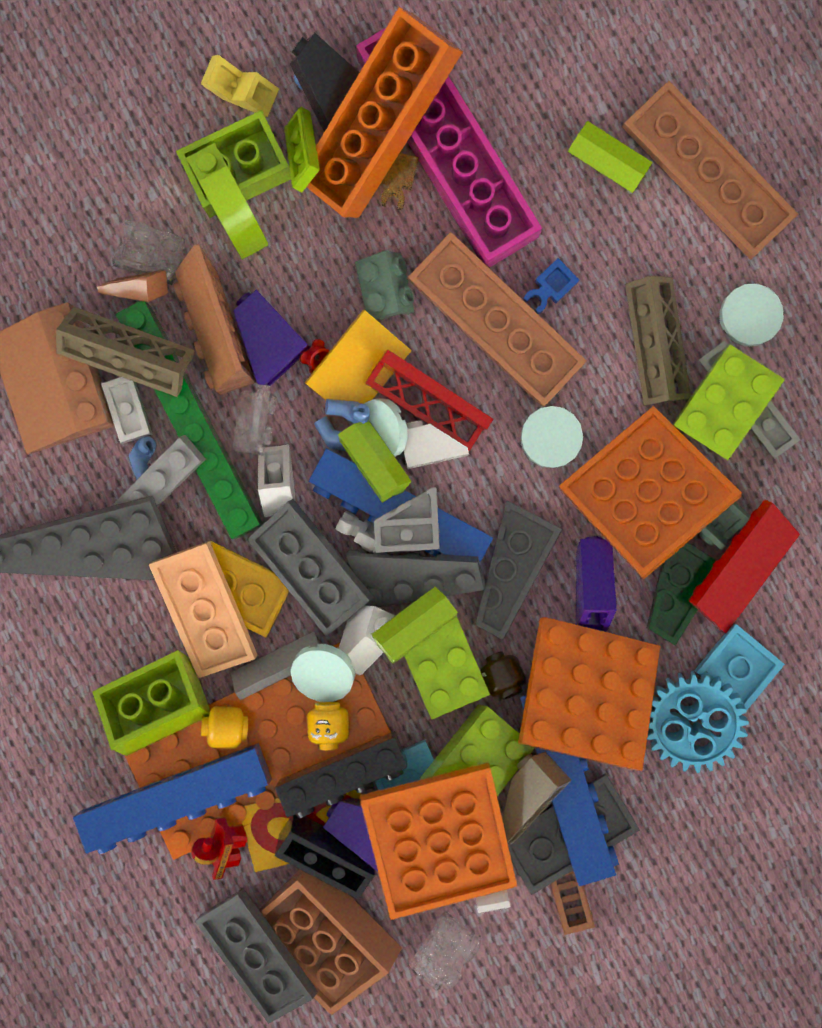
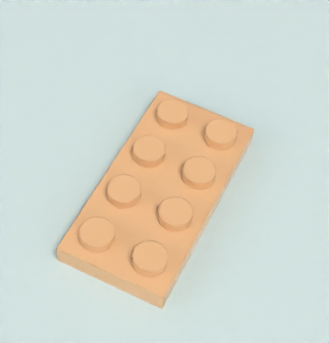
[149,541,258,679]

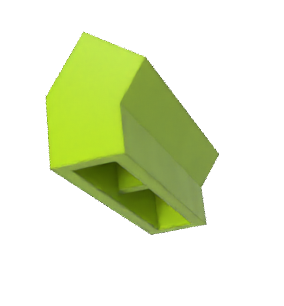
[568,121,653,193]
[338,420,412,503]
[371,587,458,664]

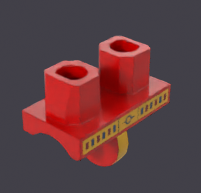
[191,817,248,880]

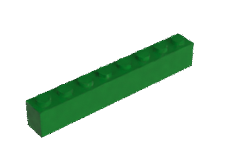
[116,301,264,539]

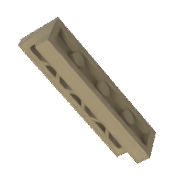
[625,276,691,406]
[56,307,194,397]

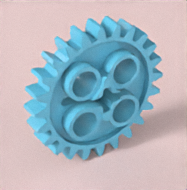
[647,671,749,773]

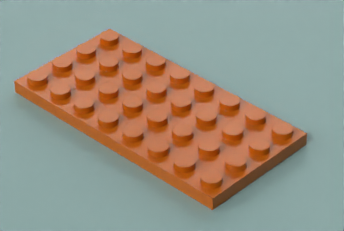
[125,642,391,860]

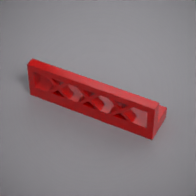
[365,350,494,451]

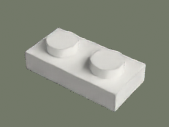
[101,377,152,444]

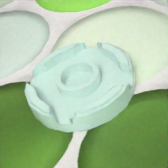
[719,284,784,346]
[364,398,407,457]
[521,406,583,468]
[290,644,355,702]

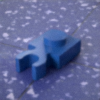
[523,258,579,314]

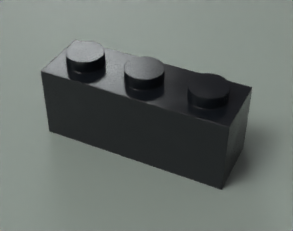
[274,814,375,899]

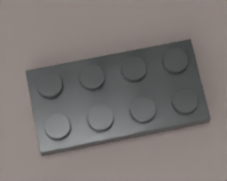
[247,499,374,637]
[508,773,640,895]
[195,888,318,1024]

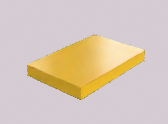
[305,310,412,404]
[210,541,289,638]

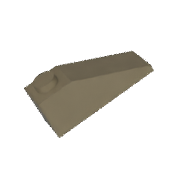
[502,751,572,846]

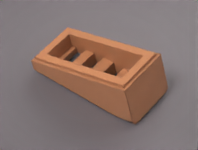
[97,270,168,302]
[551,871,595,935]

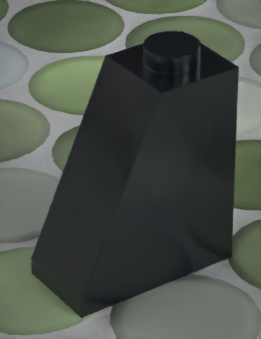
[290,33,360,132]

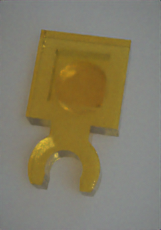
[381,153,419,210]

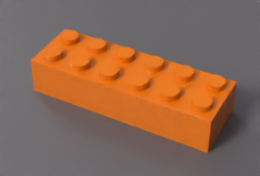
[307,7,463,218]

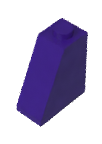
[233,290,309,391]
[575,536,617,632]
[323,798,378,871]

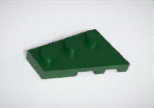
[646,542,716,646]

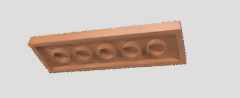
[622,81,798,260]
[407,232,587,407]

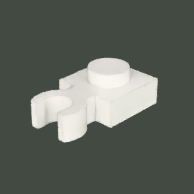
[335,511,375,553]

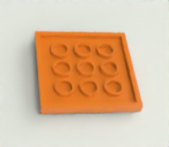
[559,406,742,580]
[518,617,660,771]
[360,763,517,920]

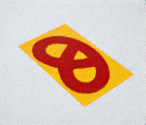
[242,790,361,872]

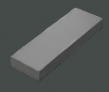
[230,632,320,700]

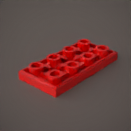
[689,499,800,633]

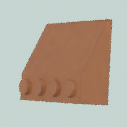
[174,244,255,395]
[0,302,114,455]
[259,870,402,1015]

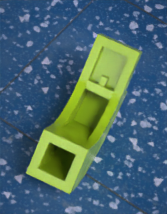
[186,143,269,260]

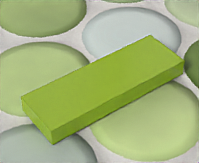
[284,106,320,193]

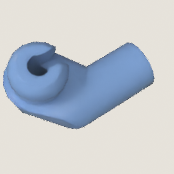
[325,399,370,424]
[314,416,346,451]
[129,436,156,480]

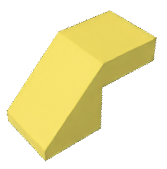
[201,55,279,117]

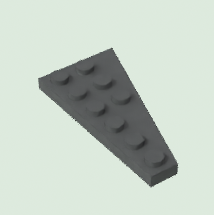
[0,495,177,580]

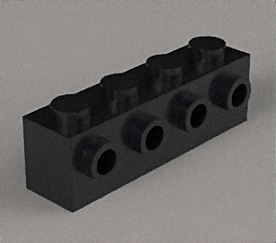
[275,731,407,818]

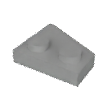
[374,487,440,553]

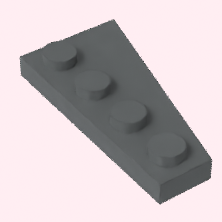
[475,500,562,640]
[346,550,485,607]

